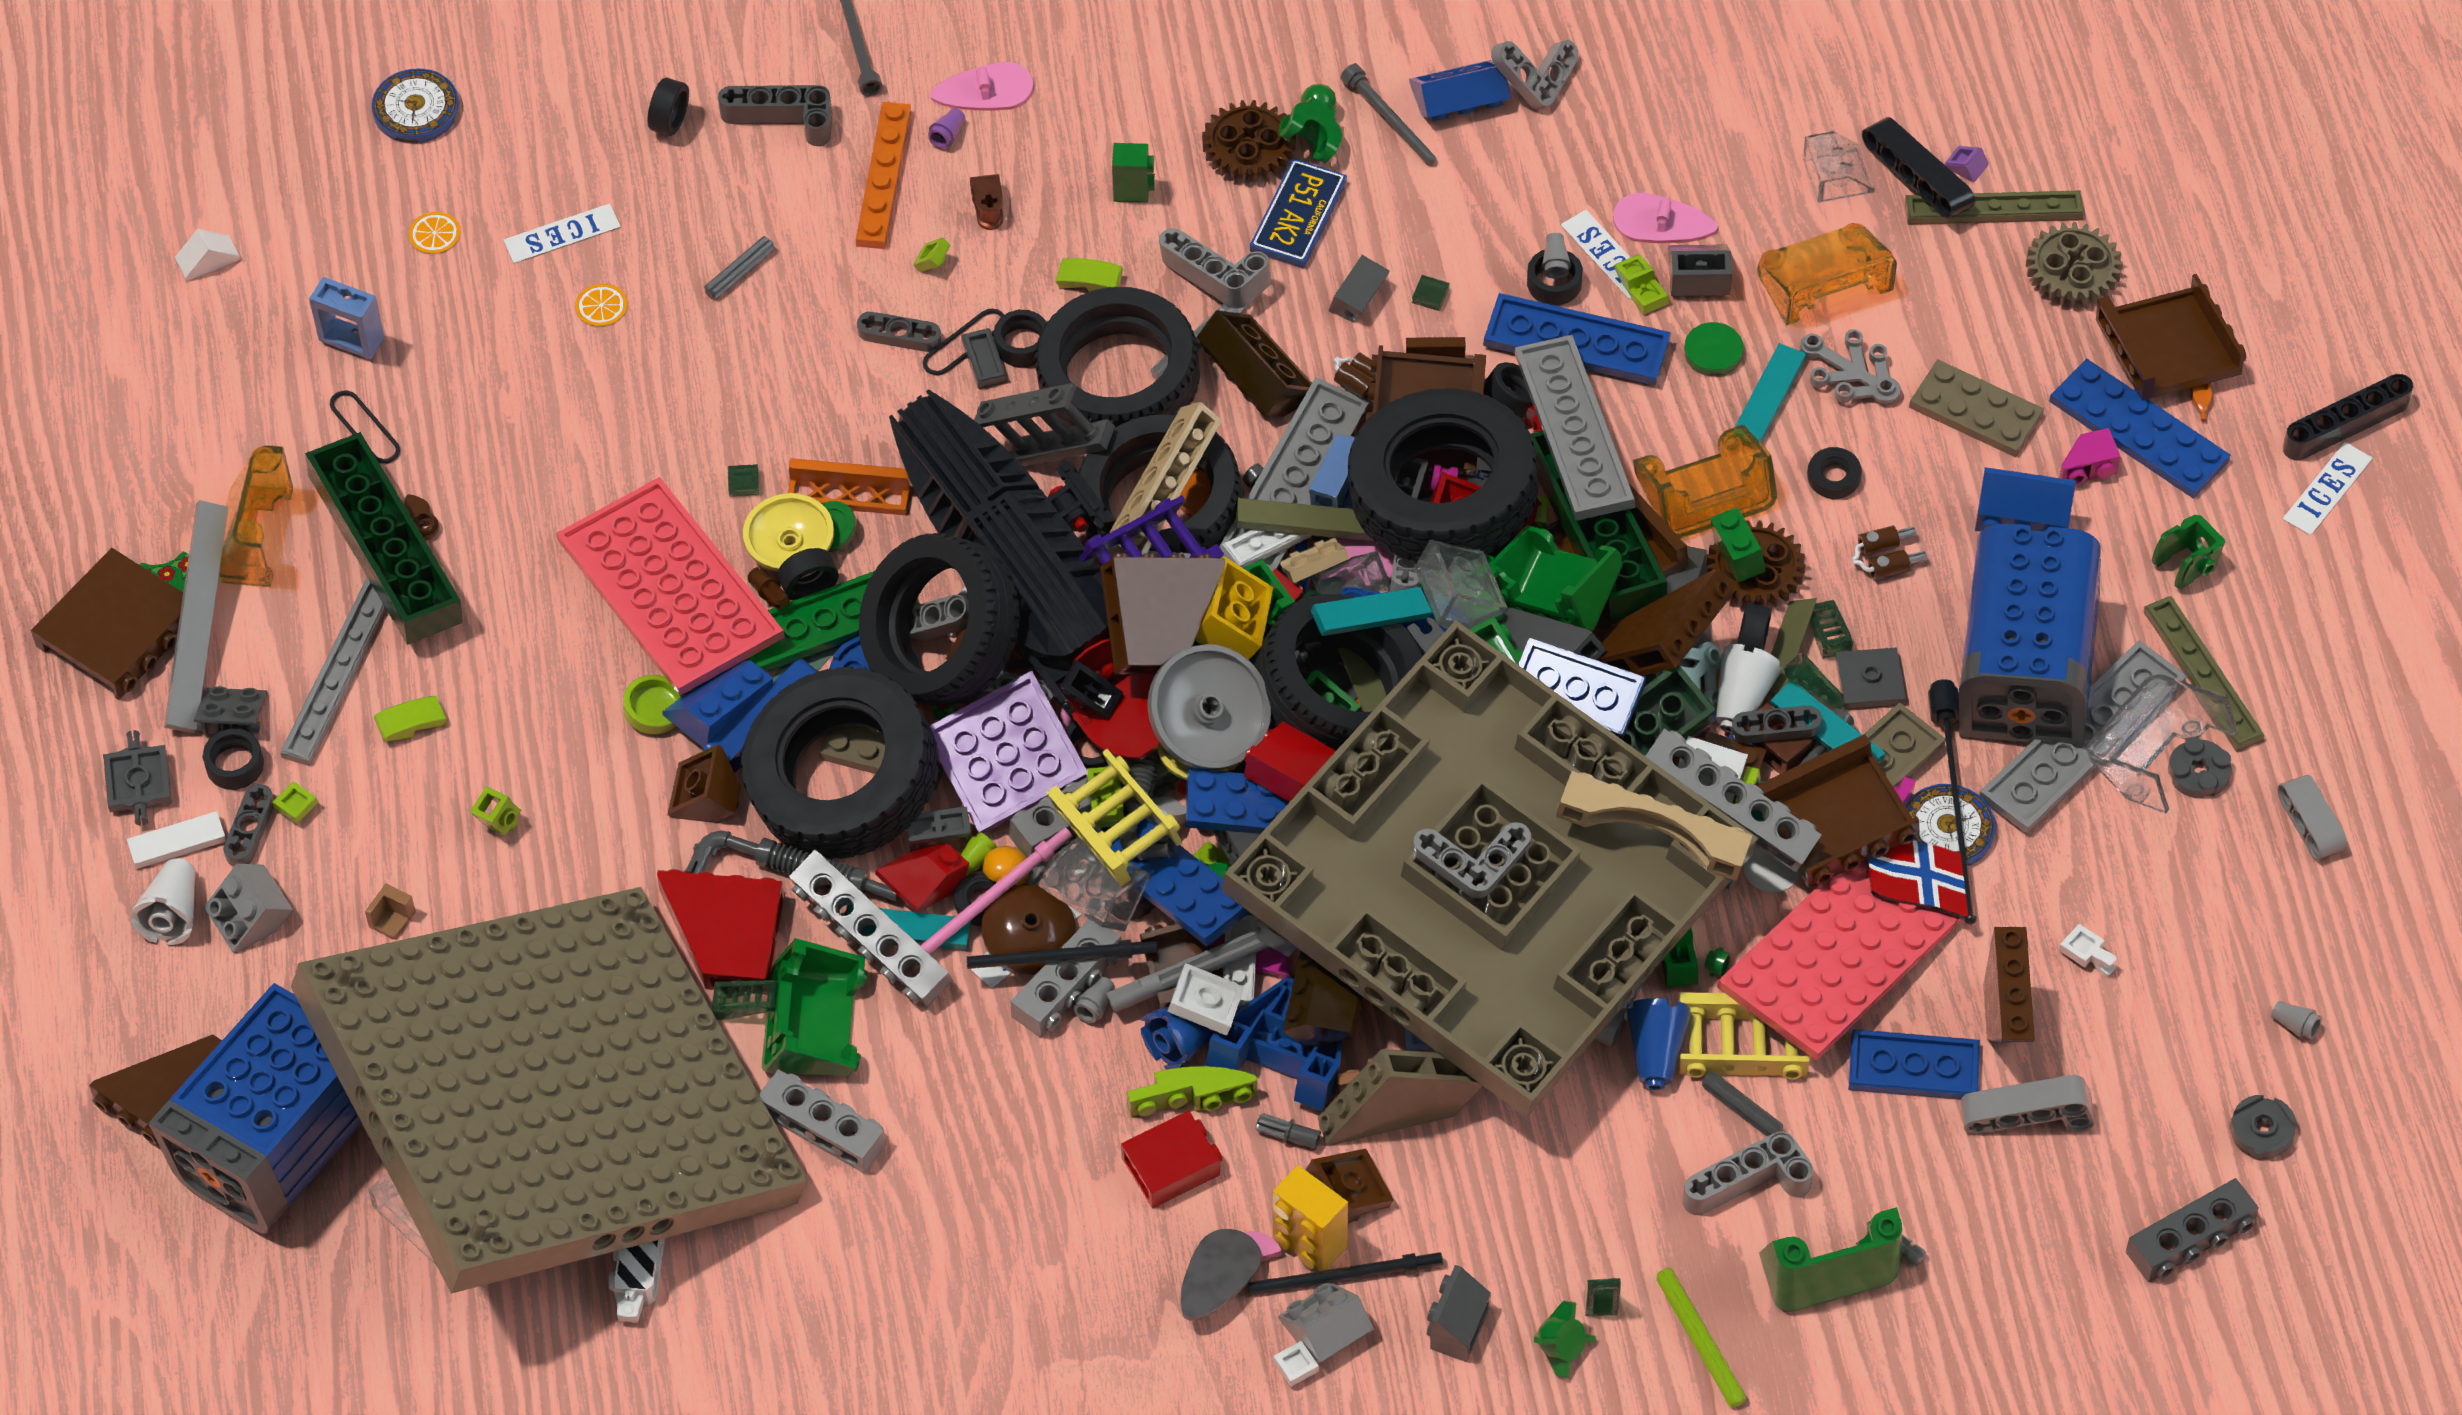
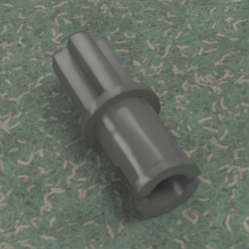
[1256,1113,1321,1151]

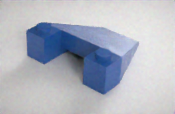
[1206,977,1342,1111]

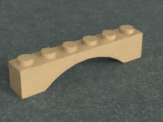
[1556,771,1753,881]

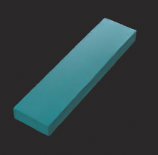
[1732,343,1806,447]
[1310,587,1432,636]
[1771,680,1885,764]
[845,905,972,951]

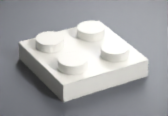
[1167,963,1244,1035]

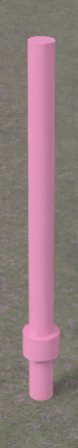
[920,827,1073,954]

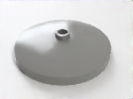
[1148,644,1271,770]

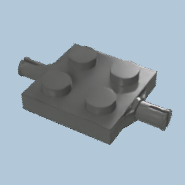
[103,730,172,826]

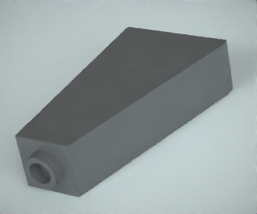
[1497,607,1607,660]

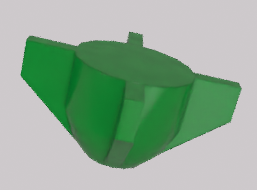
[1534,1300,1596,1378]

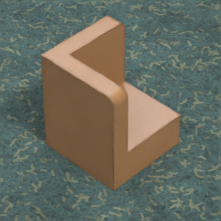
[365,883,416,939]

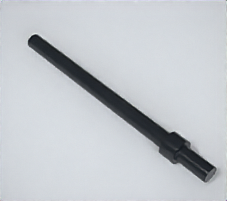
[966,939,1158,969]
[1248,1252,1443,1295]

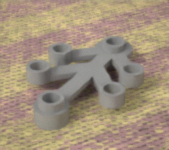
[1800,329,1900,405]

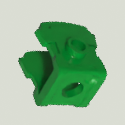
[2152,514,2225,589]

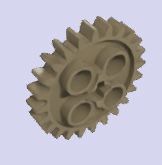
[2026,222,2123,307]

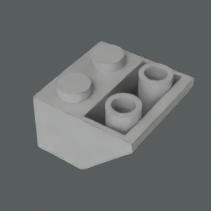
[204,863,293,953]
[1278,1283,1374,1363]

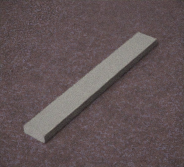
[164,500,228,734]
[280,577,386,766]

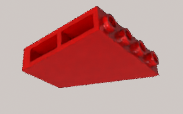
[657,869,784,995]

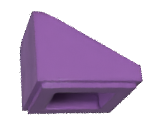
[1944,146,1988,182]

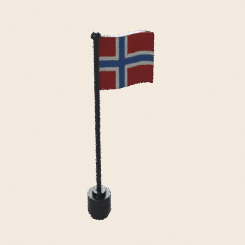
[1867,679,1977,925]

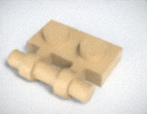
[1280,538,1350,583]

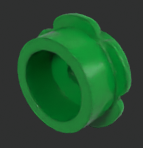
[1705,947,1731,977]

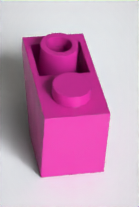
[2059,428,2121,485]

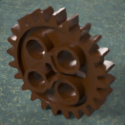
[1202,100,1296,183]
[1706,520,1806,607]

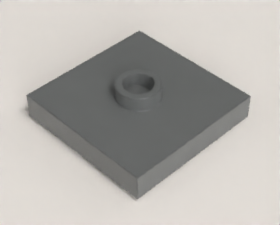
[1835,647,1906,709]

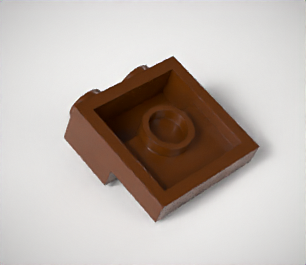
[1306,1148,1394,1223]

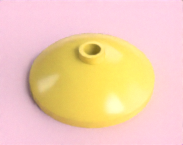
[743,493,834,571]

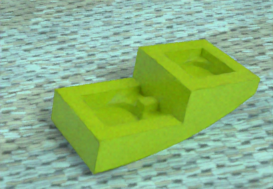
[1614,254,1670,315]
[1055,258,1124,292]
[374,695,446,742]

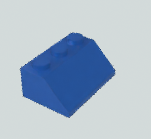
[1409,60,1511,121]
[1975,467,2076,532]
[662,660,773,748]

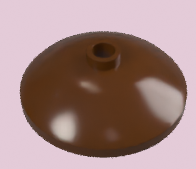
[981,884,1076,975]

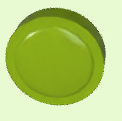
[622,675,684,734]

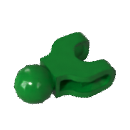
[1278,84,1343,165]

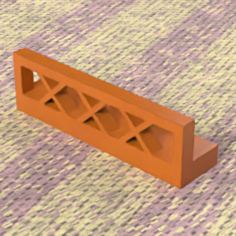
[788,458,911,515]

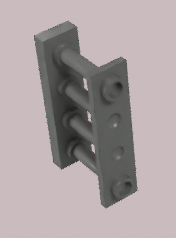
[974,383,1115,466]

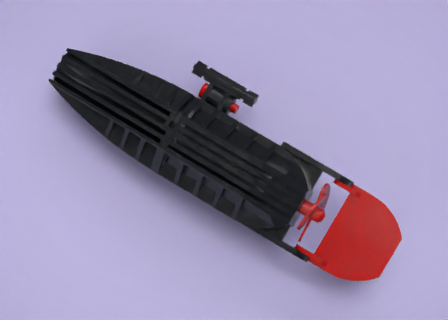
[889,389,1162,760]

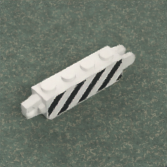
[609,1238,665,1323]

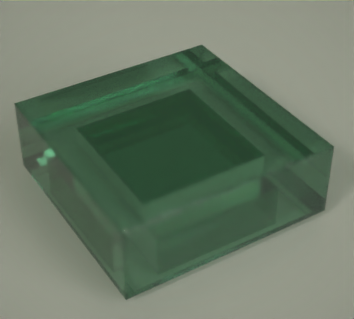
[1412,275,1450,311]
[728,464,759,497]

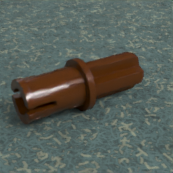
[748,567,790,610]

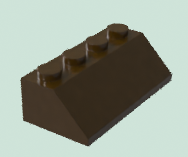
[1197,310,1312,417]
[1283,950,1363,1049]

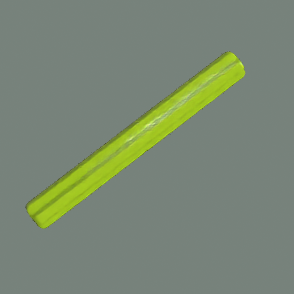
[1656,1268,1746,1408]

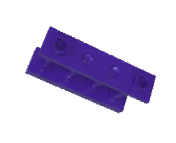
[1079,495,1224,565]

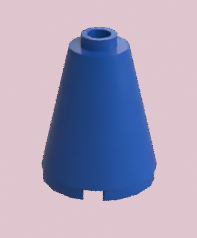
[1627,998,1691,1090]
[1141,1006,1215,1069]

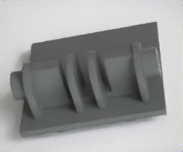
[194,686,267,735]

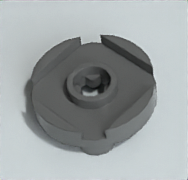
[2168,737,2232,798]
[2230,1095,2296,1160]

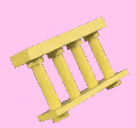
[1046,749,1182,887]
[1679,992,1809,1079]

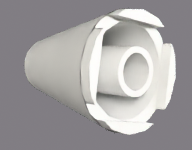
[1716,644,1782,733]
[131,858,195,945]

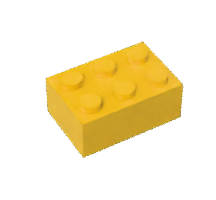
[1195,556,1273,660]
[1272,1164,1348,1271]

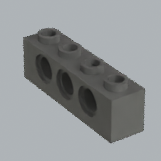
[2125,1178,2259,1282]

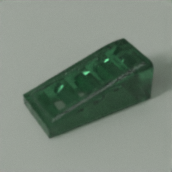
[1809,600,1853,659]
[1784,652,1844,708]
[711,980,778,1020]
[1583,1278,1621,1316]

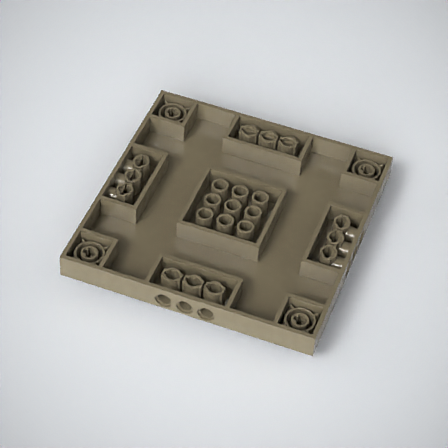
[1221,620,1758,1118]
[291,887,807,1294]

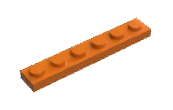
[856,102,911,249]

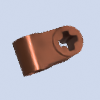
[970,174,1003,230]

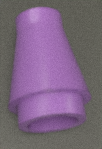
[928,108,965,149]

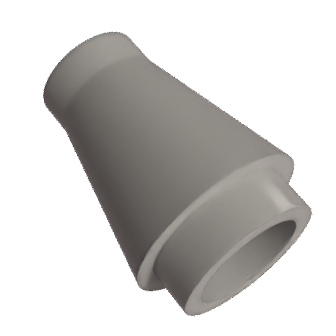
[1542,233,1571,279]
[1074,977,1115,1023]
[2271,1001,2322,1039]

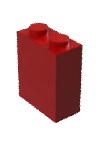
[1244,721,1336,802]
[1121,1110,1223,1209]

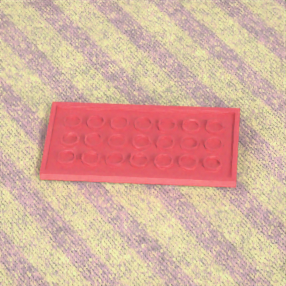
[556,477,785,696]
[1717,860,1973,1061]

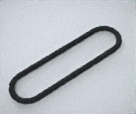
[922,308,1004,375]
[330,390,400,463]

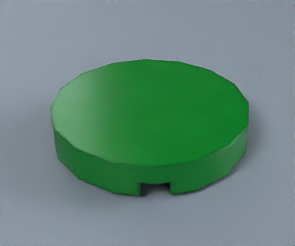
[1684,322,1744,375]

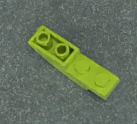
[1127,1066,1258,1117]

